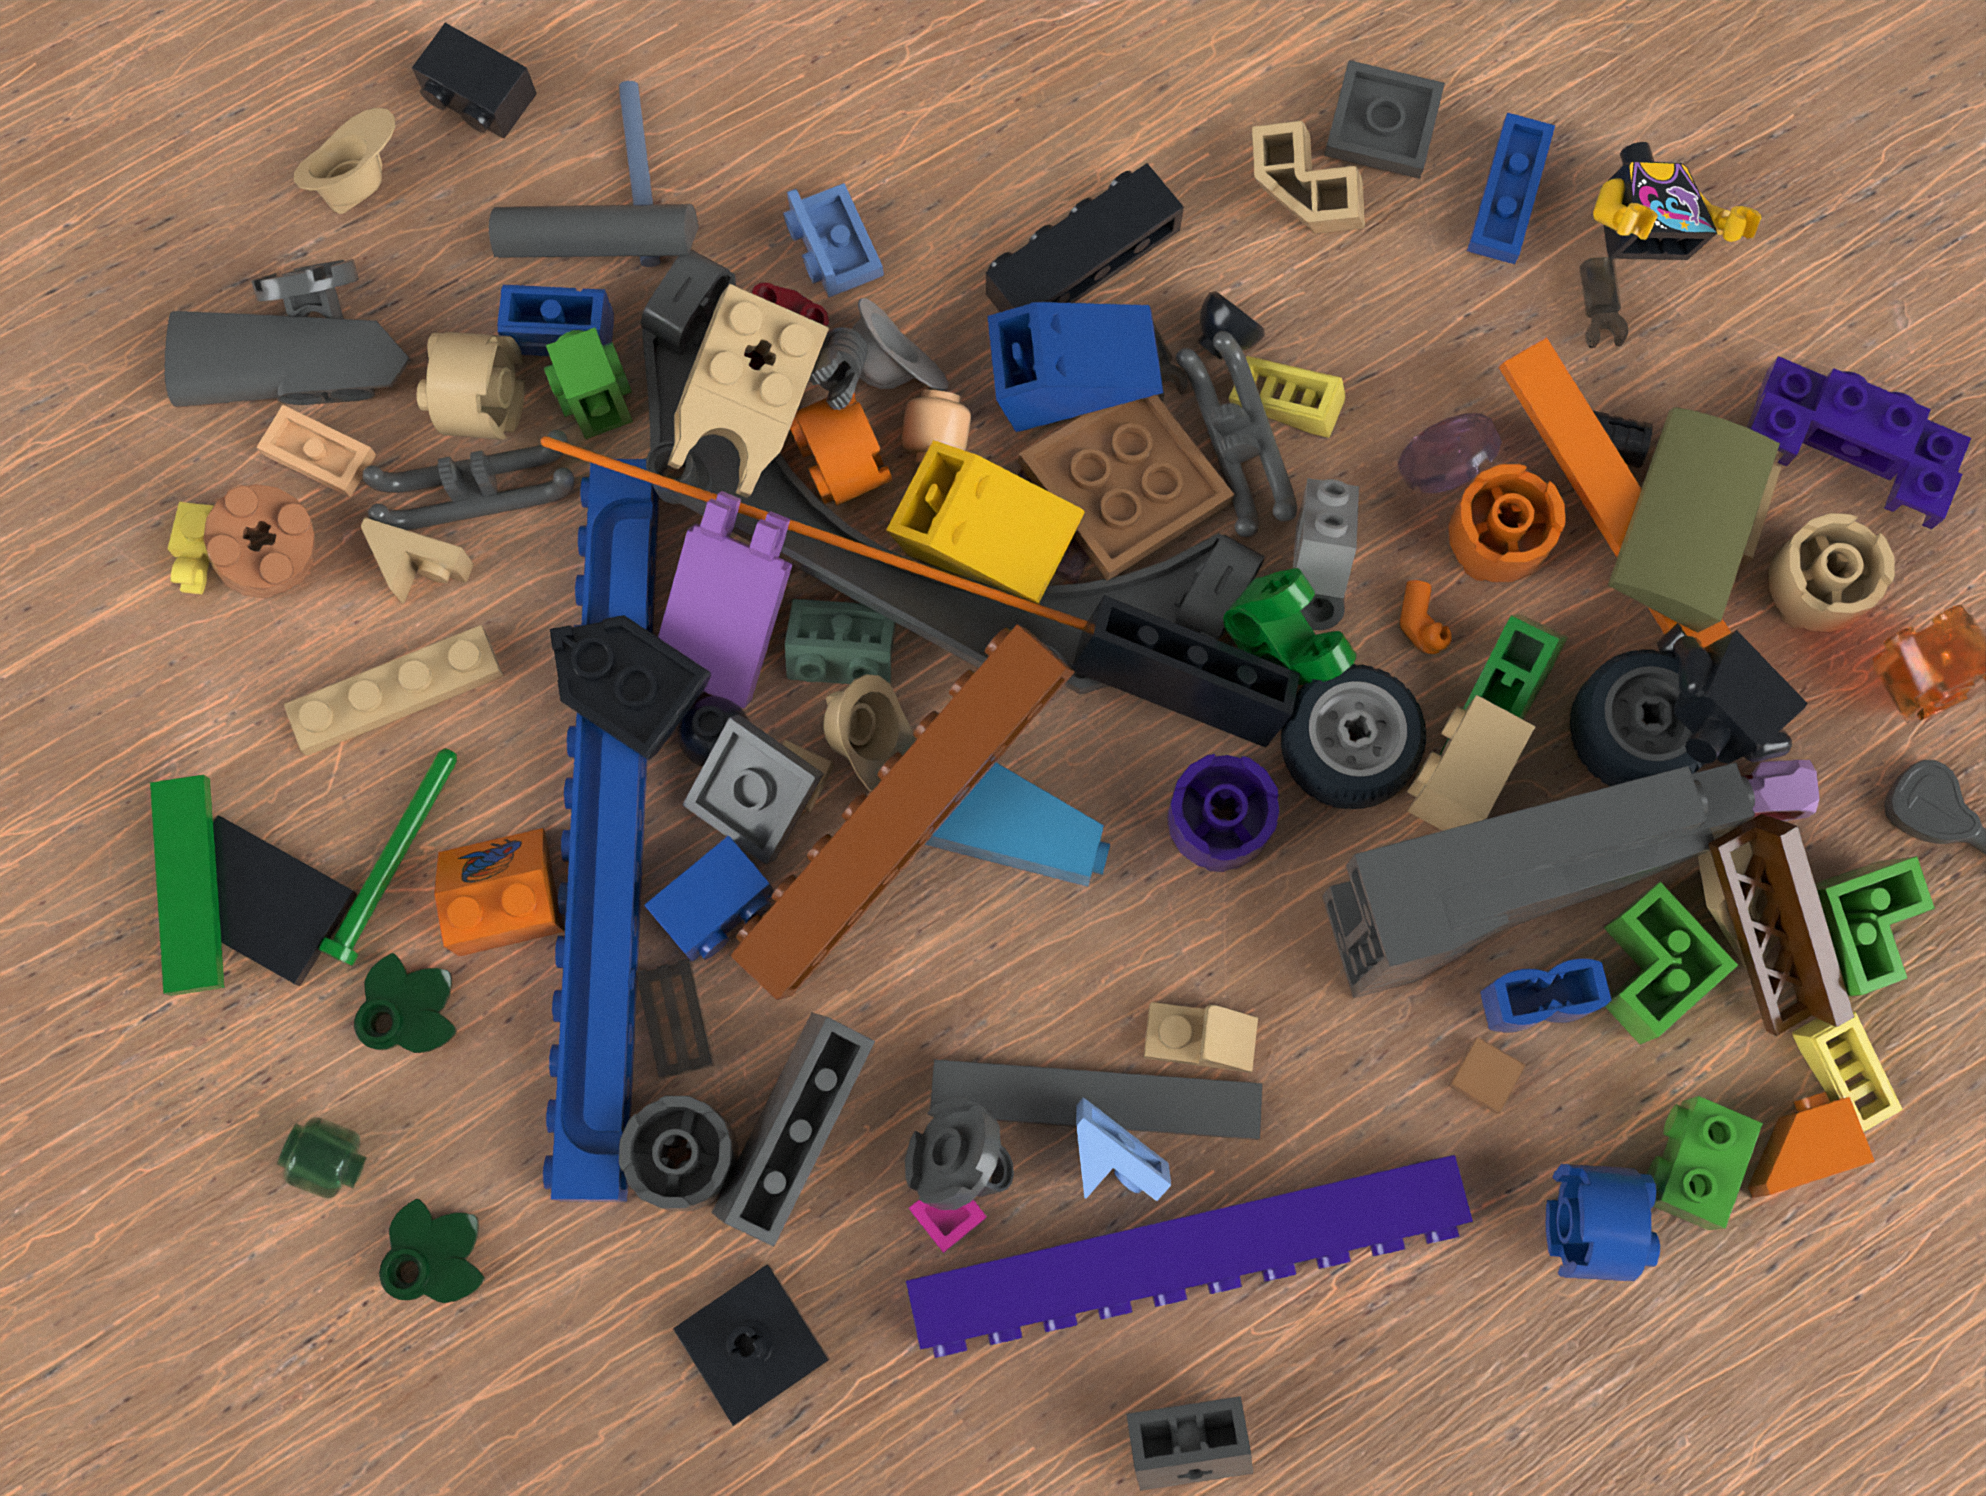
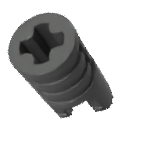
[809,327,868,410]

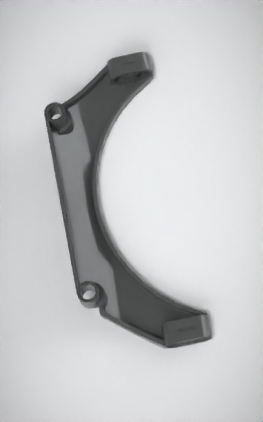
[641,249,1265,702]

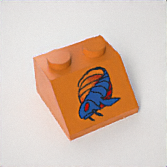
[434,828,564,956]

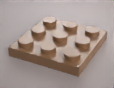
[1018,395,1235,581]

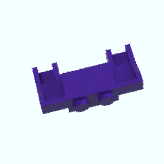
[1746,356,1971,530]

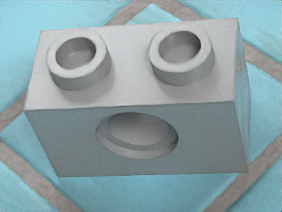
[1293,478,1359,598]

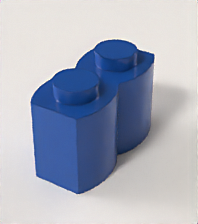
[1480,959,1612,1033]

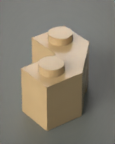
[1252,121,1365,234]

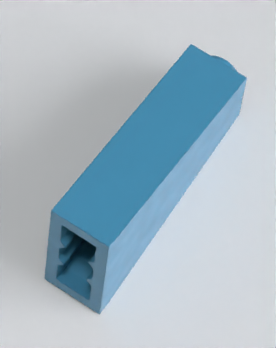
[925,763,1110,887]

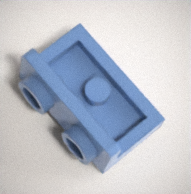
[783,183,884,297]

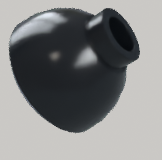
[1197,291,1265,360]
[677,696,749,767]

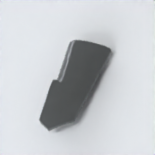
[165,311,411,407]

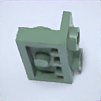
[785,599,896,684]

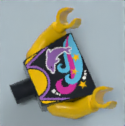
[1593,142,1761,260]

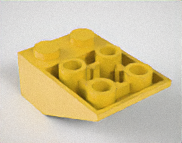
[886,440,1085,604]

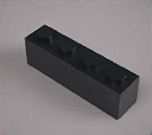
[986,163,1184,312]
[1072,595,1300,748]

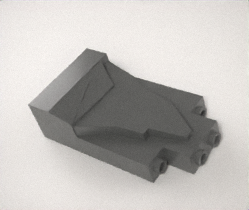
[1322,762,1755,999]

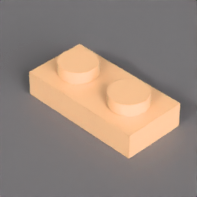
[256,405,376,498]

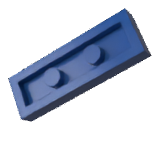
[1467,112,1555,264]

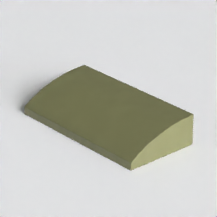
[1608,407,1780,633]

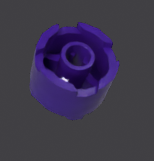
[1167,754,1279,872]

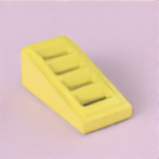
[1229,356,1345,438]
[1792,1012,1903,1132]

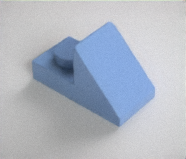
[1076,1097,1171,1201]

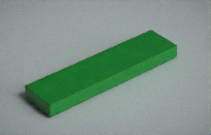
[150,774,225,996]

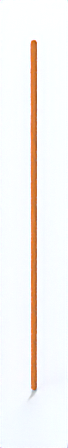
[541,436,1088,630]

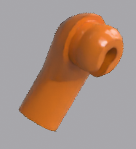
[1399,580,1452,655]

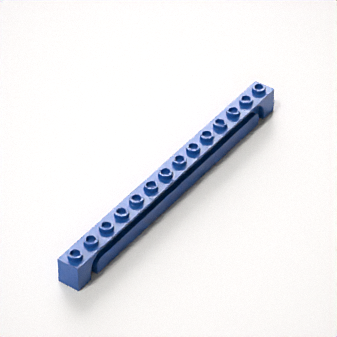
[543,459,659,1202]

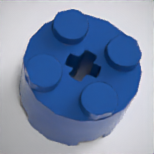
[1546,1164,1660,1281]

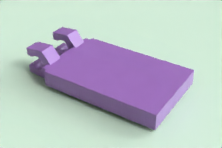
[658,491,793,709]

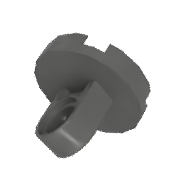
[251,259,359,319]
[905,1096,1014,1210]

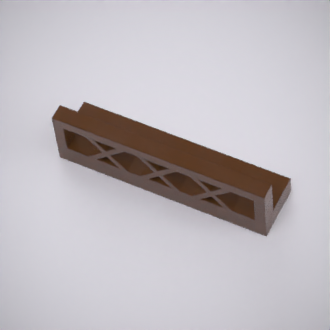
[1708,814,1854,1036]

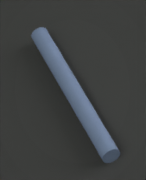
[619,81,660,267]

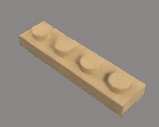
[284,625,504,756]

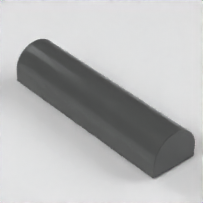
[489,204,699,258]

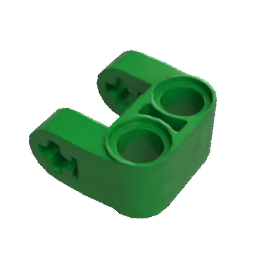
[1223,568,1356,685]

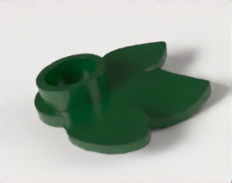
[354,953,457,1054]
[379,1199,485,1303]

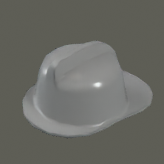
[851,298,949,391]

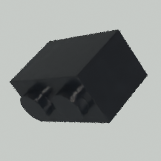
[412,22,537,139]

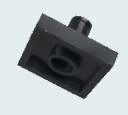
[673,1264,830,1426]

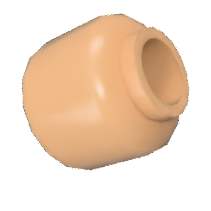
[901,390,971,465]

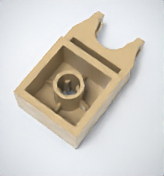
[667,284,829,498]

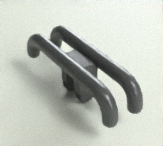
[1176,331,1297,538]
[362,430,575,530]

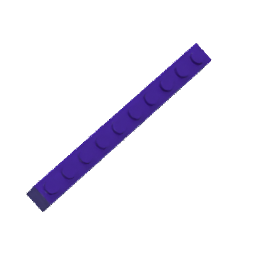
[906,1155,1473,1358]

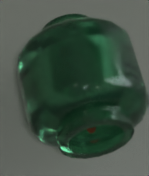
[277,1117,367,1199]

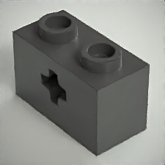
[1126,1396,1254,1491]

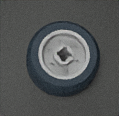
[1281,664,1426,809]

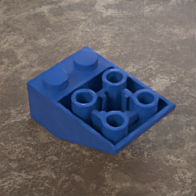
[987,302,1163,433]

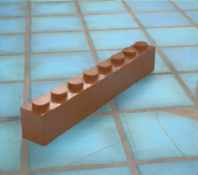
[730,624,1075,1000]

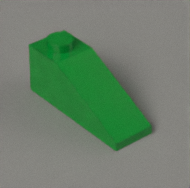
[1439,614,1568,755]

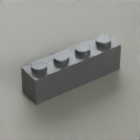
[711,1012,875,1247]

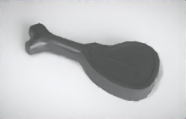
[1884,760,1986,855]

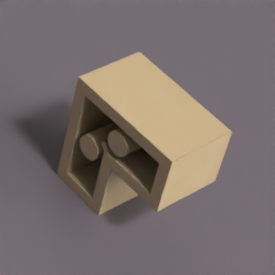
[1407,695,1535,831]

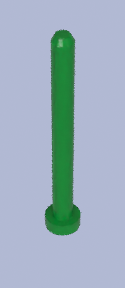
[318,748,457,967]

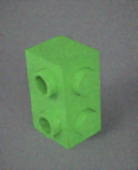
[544,327,633,439]
[1647,1096,1763,1230]

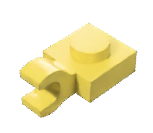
[168,502,214,595]

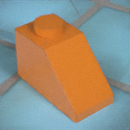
[1748,1092,1875,1198]

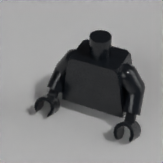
[1657,623,1808,764]

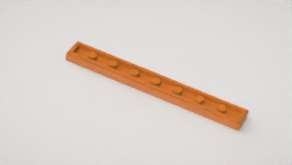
[1498,337,1731,647]

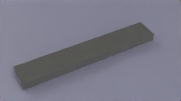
[930,1059,1262,1140]

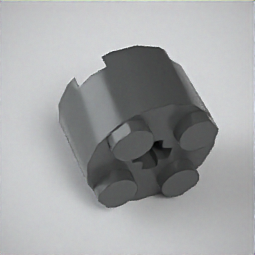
[619,1096,738,1211]

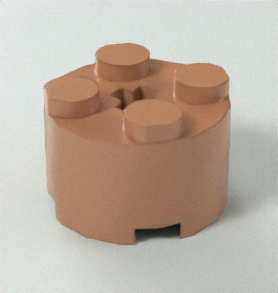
[203,484,315,599]

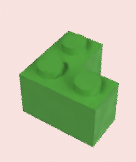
[1815,856,1935,996]
[1604,882,1738,1045]

